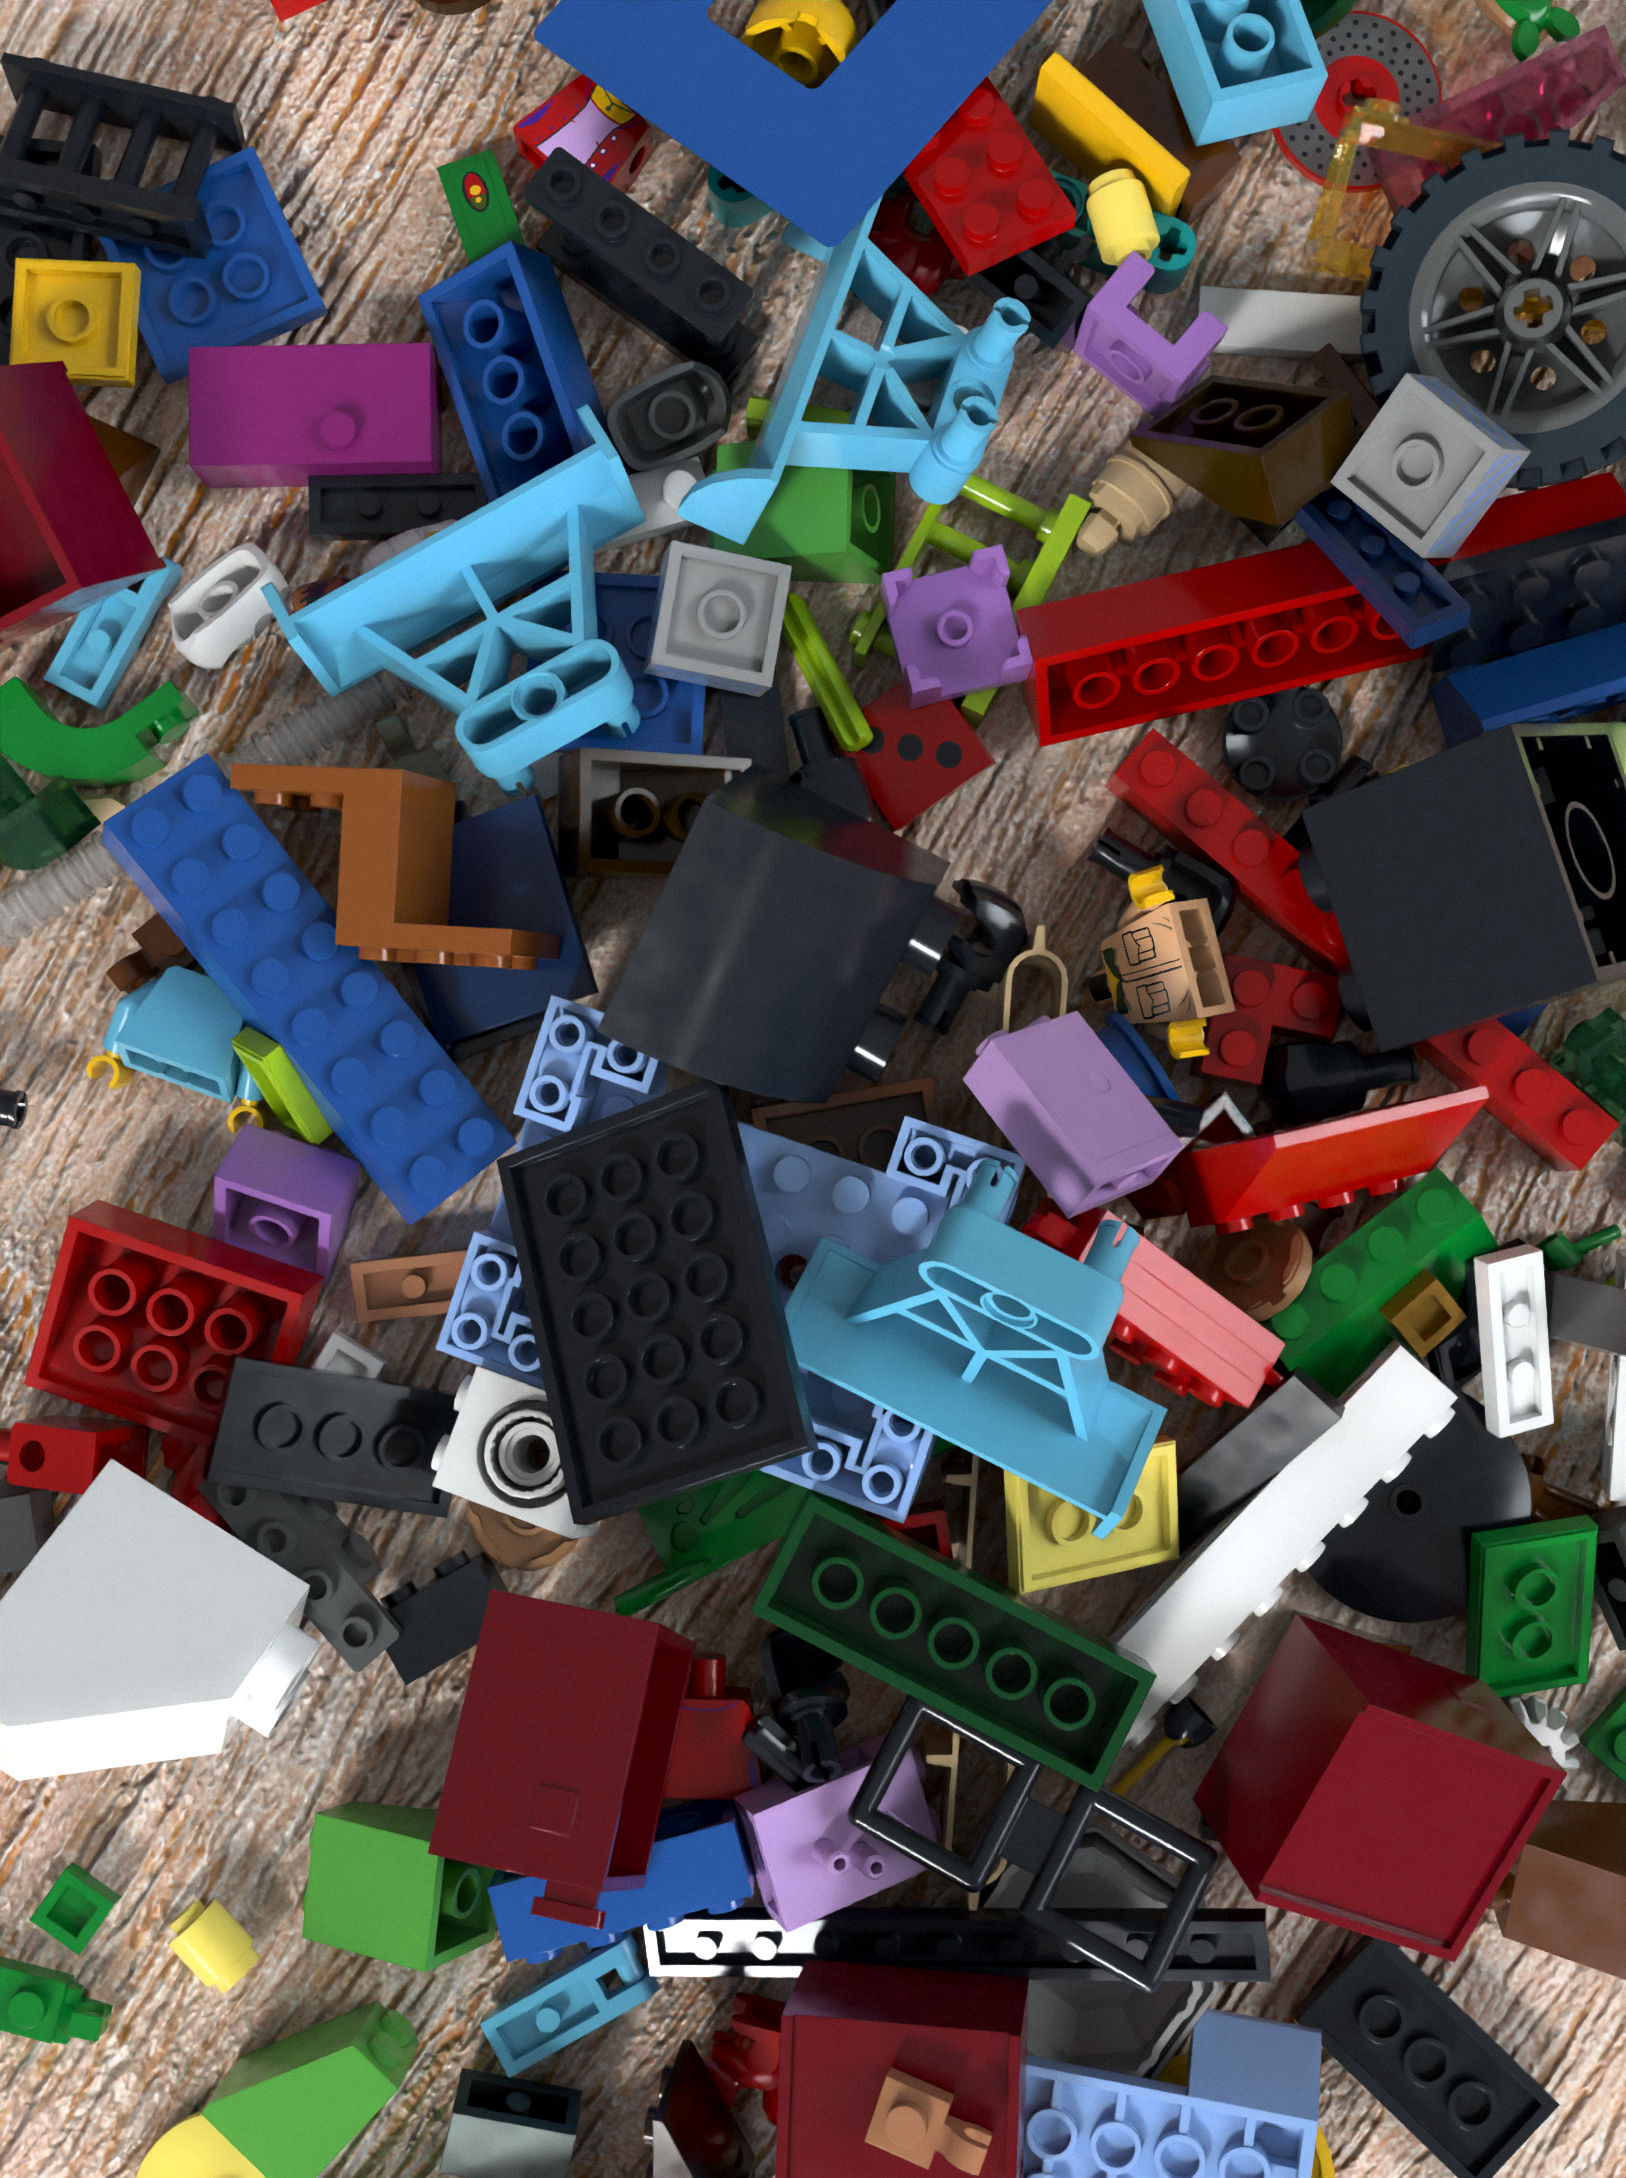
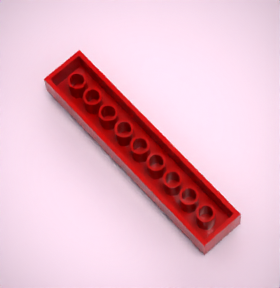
[1016,472,1626,747]

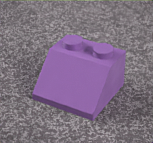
[214,1123,360,1286]

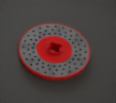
[1271,10,1442,193]

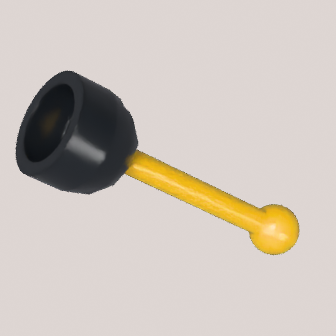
[1099,1695,1218,1815]

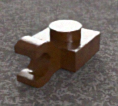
[106,913,199,994]

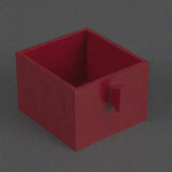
[0,361,167,653]
[427,1589,696,1929]
[1192,1614,1567,1962]
[775,1959,1029,2178]

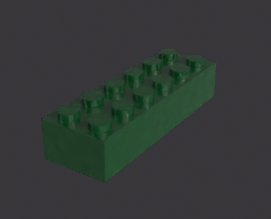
[750,1489,1157,1793]

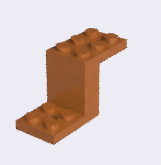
[230,763,561,970]

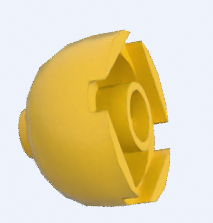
[742,0,860,89]

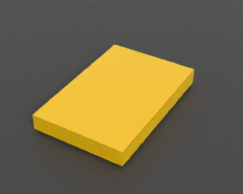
[1029,52,1191,218]

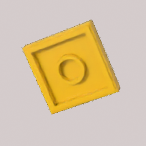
[9,258,141,388]

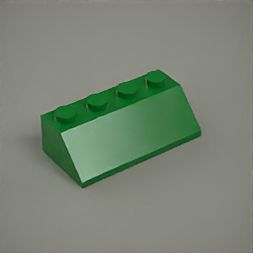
[1257,1167,1499,1399]

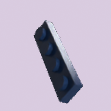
[1293,486,1471,650]

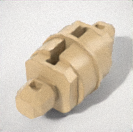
[1076,440,1188,558]

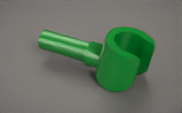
[1535,1224,1622,1271]

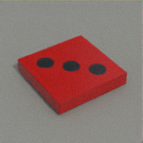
[830,680,996,831]

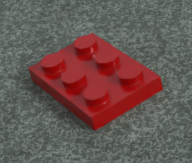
[902,77,1076,277]

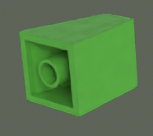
[709,441,896,584]
[302,1801,496,1972]
[201,2000,420,2178]

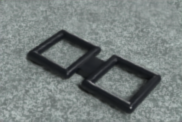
[847,1694,1219,1993]

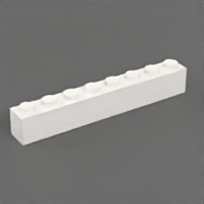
[1107,1339,1458,1748]

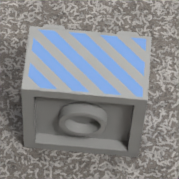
[1330,373,1531,558]
[643,540,792,697]

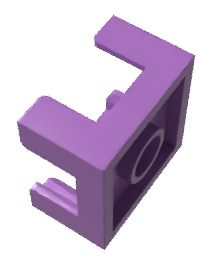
[1073,250,1229,417]
[880,544,1034,709]

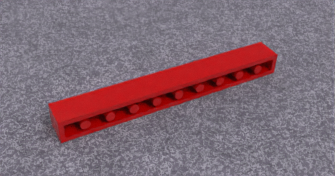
[1104,728,1620,1171]

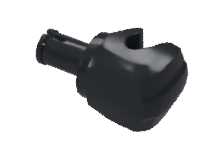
[788,707,878,825]
[1086,826,1236,939]
[913,878,1028,1036]
[1255,1039,1419,1123]
[760,1628,851,1783]

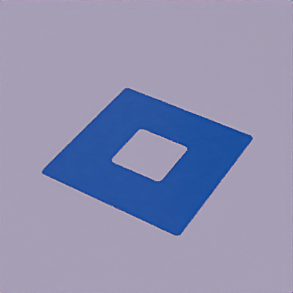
[534,0,1053,247]

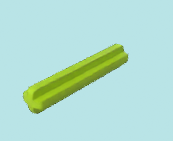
[781,592,873,753]

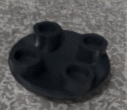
[1222,686,1343,802]

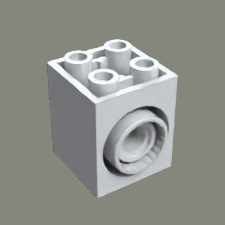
[431,1366,601,1539]

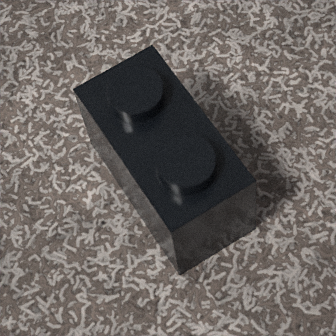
[379,1550,509,1685]

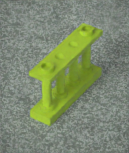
[848,474,1092,728]

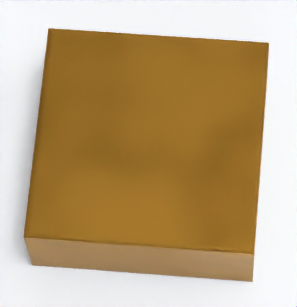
[1378,1269,1467,1358]

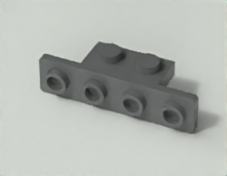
[199,1480,403,1672]

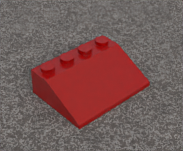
[1174,1085,1489,1235]
[24,1200,324,1447]

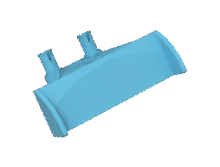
[677,195,1031,545]
[260,404,646,797]
[784,1159,1168,1540]

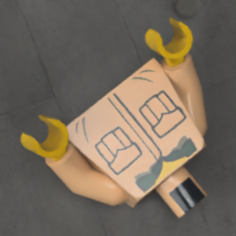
[1089,864,1235,1059]

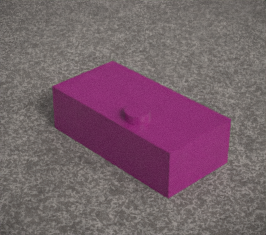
[188,343,443,488]

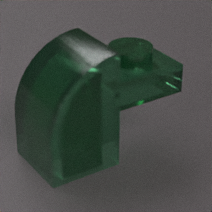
[0,753,101,871]
[1551,1006,1626,1149]

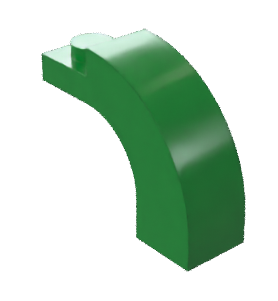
[0,676,200,789]

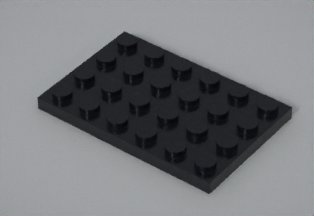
[497,1079,819,1525]

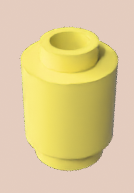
[1086,168,1160,268]
[168,1898,260,1994]

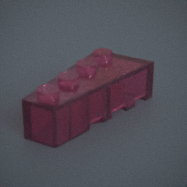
[1366,24,1626,215]

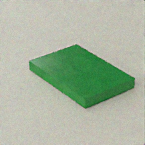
[1465,1515,1598,1698]

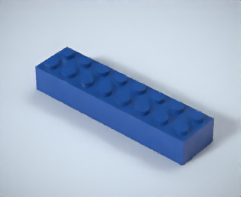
[101,753,517,1226]

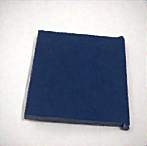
[414,794,599,1051]

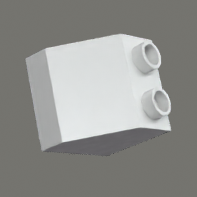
[0,1458,321,1781]

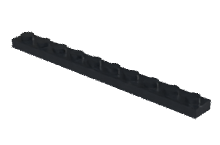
[643,1907,1271,1982]

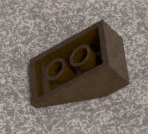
[1129,375,1358,525]
[558,747,752,879]

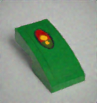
[436,149,526,264]

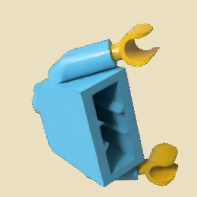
[86,966,270,1134]

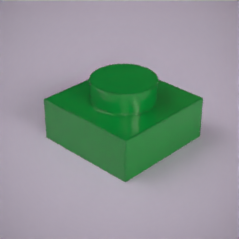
[29,1862,122,1955]

